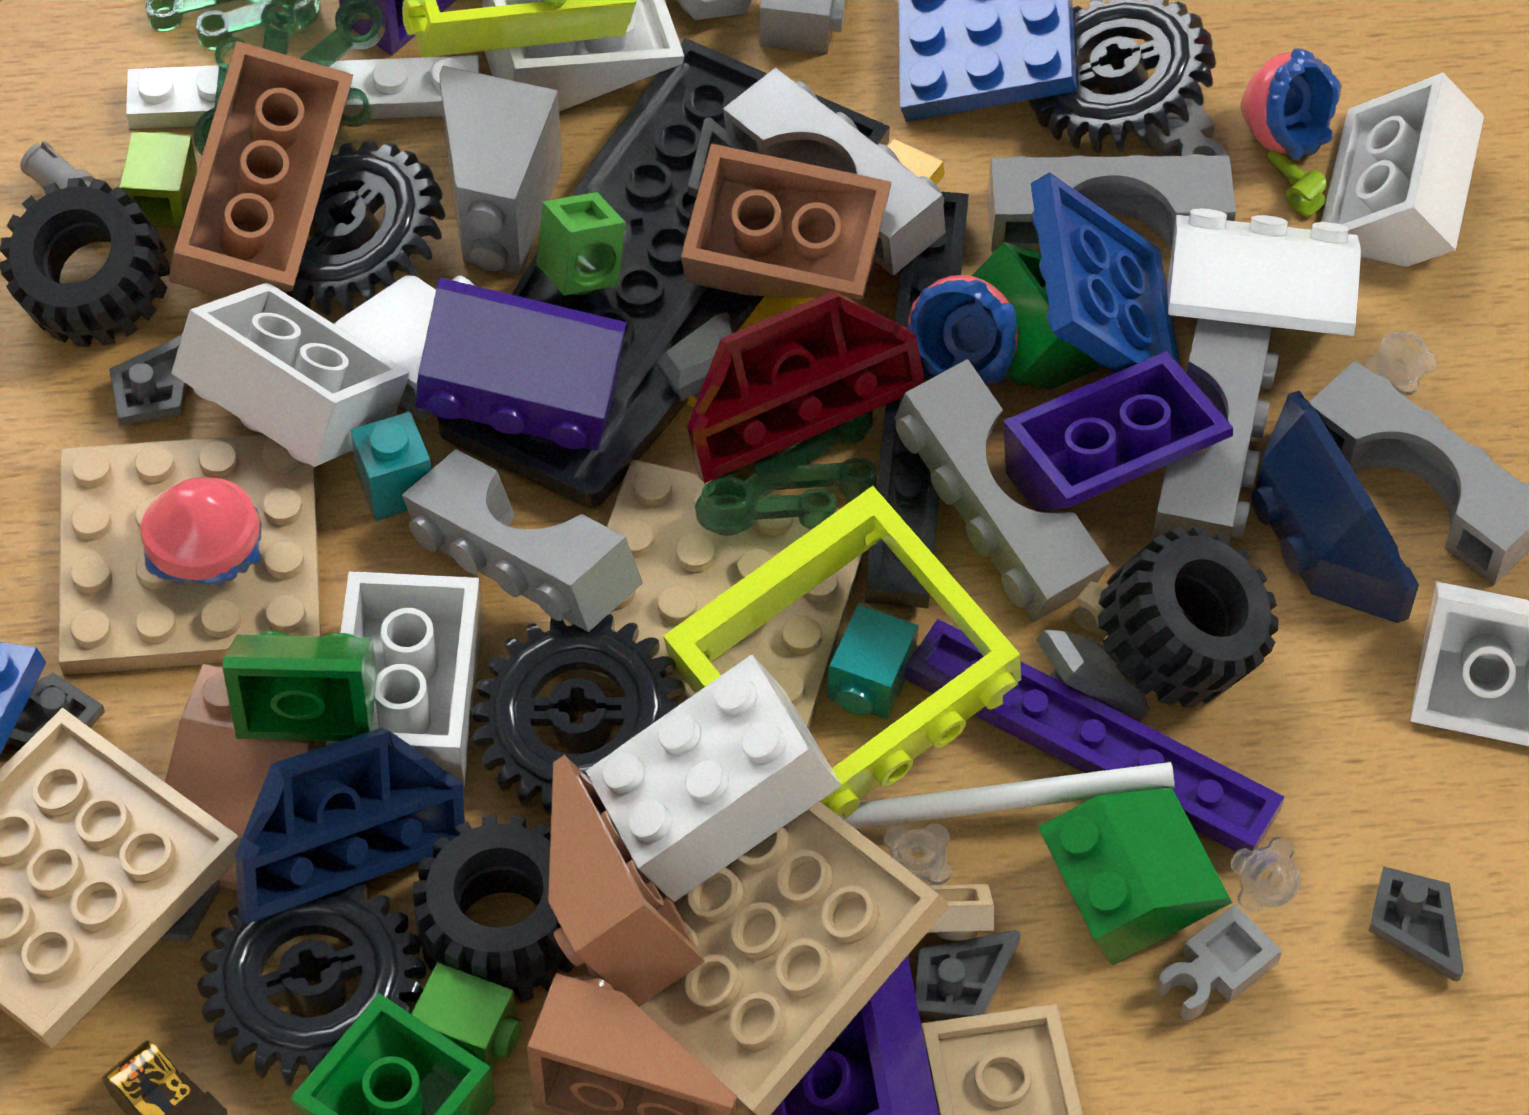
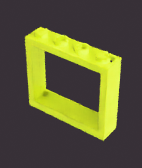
[402,0,637,58]
[663,486,1021,820]

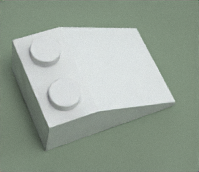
[481,0,684,111]

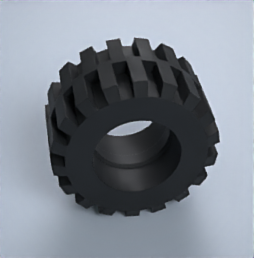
[0,177,170,347]
[1098,527,1279,707]
[412,815,575,1003]

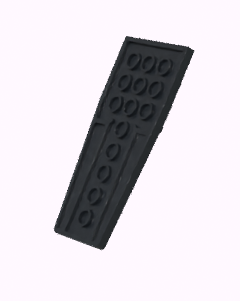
[437,38,890,508]

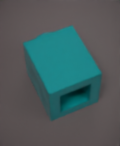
[350,411,431,521]
[827,604,919,720]

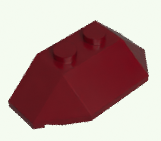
[687,291,925,484]

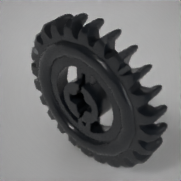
[1028,0,1216,154]
[284,141,446,316]
[471,614,685,817]
[197,882,426,1086]

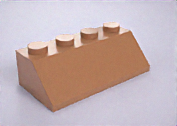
[169,41,354,297]

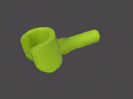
[1267,150,1326,217]

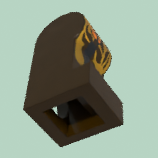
[102,1040,228,1115]

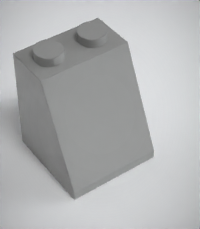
[439,65,562,275]

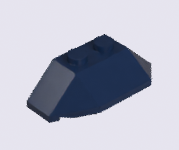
[1251,390,1419,623]
[235,727,465,924]

